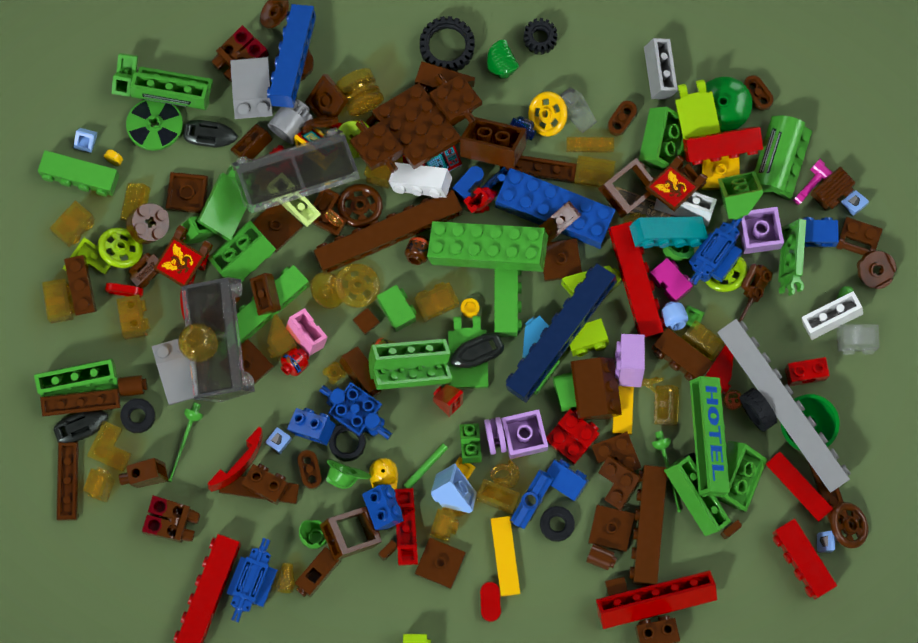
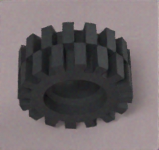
[523,18,557,55]

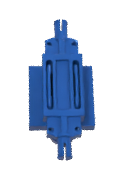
[689,219,742,285]
[319,382,393,440]
[227,538,278,623]

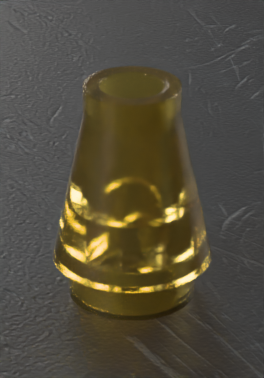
[276,563,295,593]

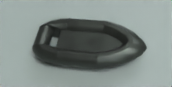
[183,120,238,148]
[450,333,504,368]
[53,410,108,443]

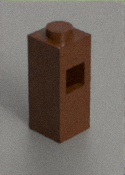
[339,346,382,398]
[295,547,341,597]

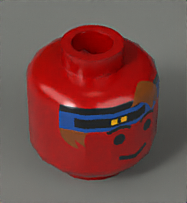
[281,348,309,376]

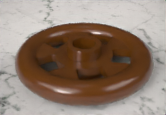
[337,184,383,228]
[830,502,868,548]

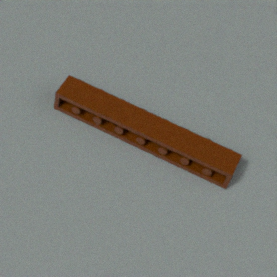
[314,190,462,275]

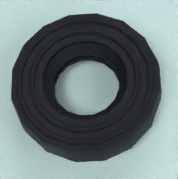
[120,399,155,433]
[540,506,575,542]

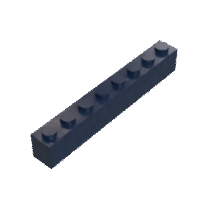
[506,264,617,403]

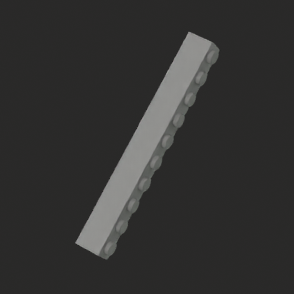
[717,319,851,493]

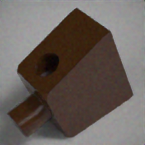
[119,458,168,488]

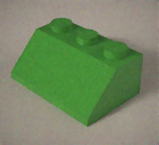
[639,107,684,171]
[718,171,763,220]
[208,221,276,288]
[715,440,767,512]

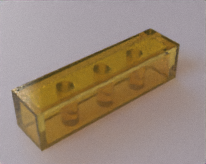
[566,137,614,152]

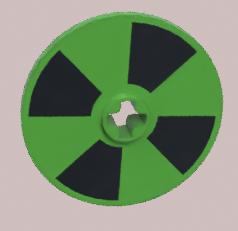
[126,100,183,151]

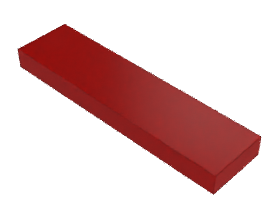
[766,451,833,522]

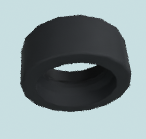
[329,424,366,461]

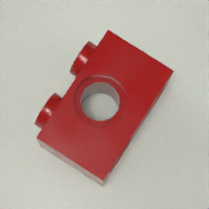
[785,357,830,387]

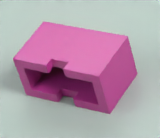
[649,258,693,302]

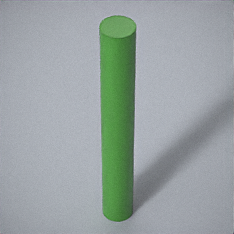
[403,443,448,488]

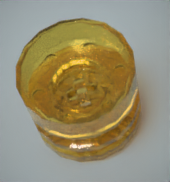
[336,68,384,116]

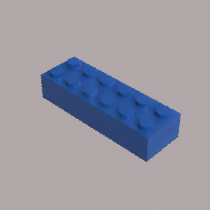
[495,168,616,249]

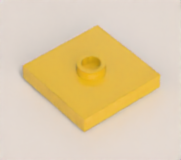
[701,156,740,190]

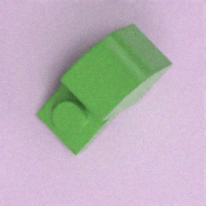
[111,53,138,97]

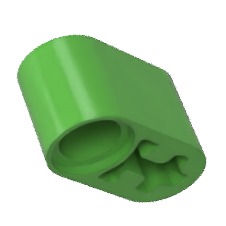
[552,372,577,412]

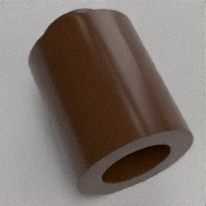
[118,375,147,397]
[586,544,617,571]

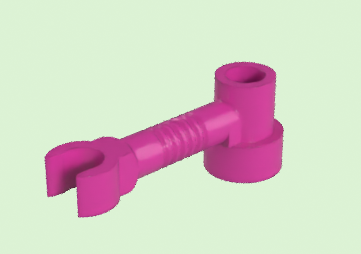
[793,159,833,205]

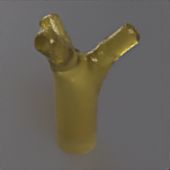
[642,376,664,393]

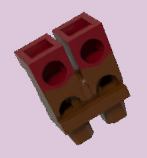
[211,25,269,82]
[142,495,200,543]

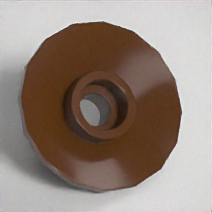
[260,0,289,28]

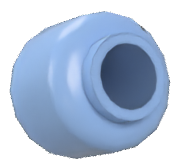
[661,301,688,331]

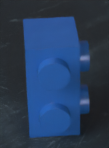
[802,217,839,247]
[287,408,336,446]
[547,459,589,501]
[362,485,404,530]

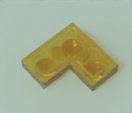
[87,421,132,472]

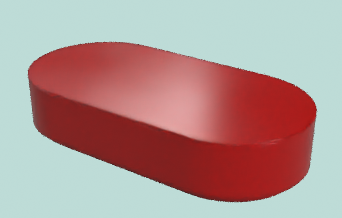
[105,283,144,298]
[480,582,501,622]

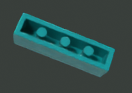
[629,217,708,249]

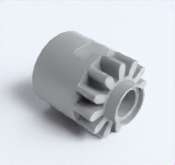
[268,99,313,144]

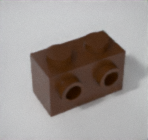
[242,464,288,505]
[635,616,680,643]

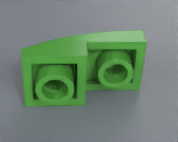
[460,423,482,464]

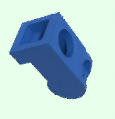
[452,166,484,203]

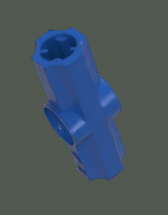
[510,470,554,529]

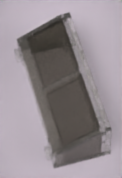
[232,128,360,213]
[181,277,255,402]

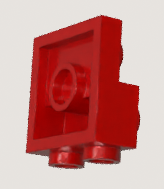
[546,409,600,465]

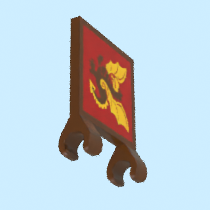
[646,155,708,212]
[153,225,213,289]

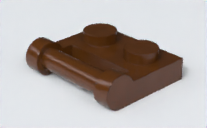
[836,217,882,256]

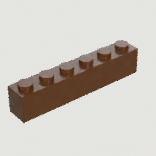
[629,465,667,586]

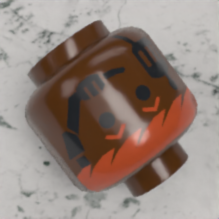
[404,236,429,265]

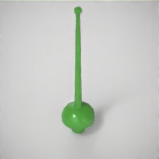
[168,402,204,482]
[652,431,681,512]

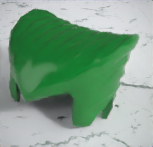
[487,40,519,79]

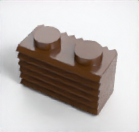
[810,167,855,211]

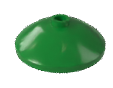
[706,77,752,132]
[781,394,840,451]

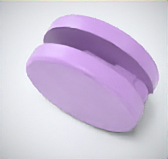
[484,417,507,455]

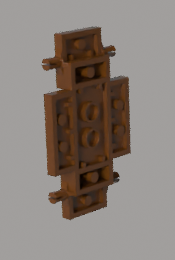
[350,73,482,173]

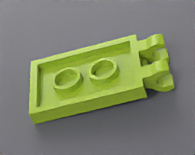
[674,79,721,139]

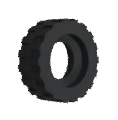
[739,388,777,432]

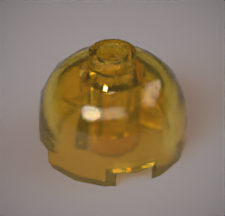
[178,323,219,363]

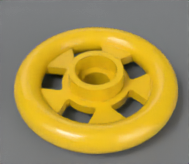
[528,91,568,137]

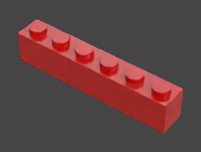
[608,221,665,338]
[173,534,241,643]
[596,570,717,629]

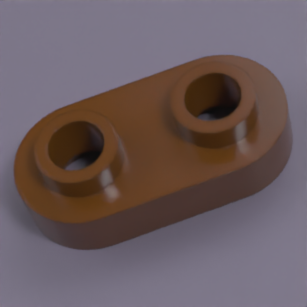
[744,75,774,110]
[608,101,637,136]
[298,450,322,489]

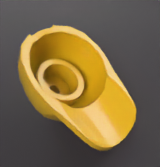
[369,458,398,489]

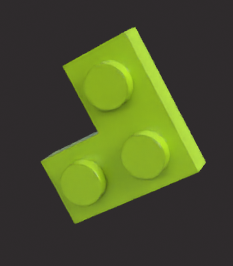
[62,237,111,275]

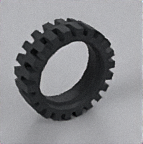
[420,16,475,72]

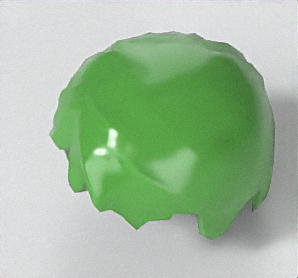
[299,520,327,549]

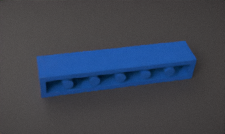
[267,4,316,108]

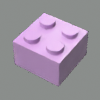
[738,207,784,254]
[615,334,645,387]
[501,409,548,459]

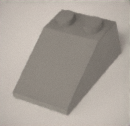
[230,57,273,119]
[152,336,206,405]

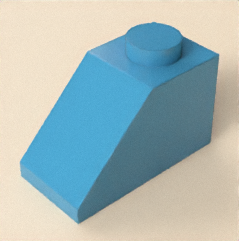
[522,315,549,358]

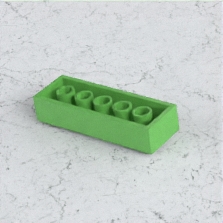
[427,221,548,272]

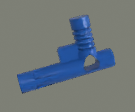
[481,167,508,189]

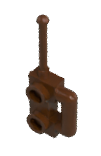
[129,236,186,288]
[738,264,773,322]

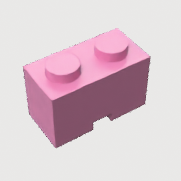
[286,308,328,356]

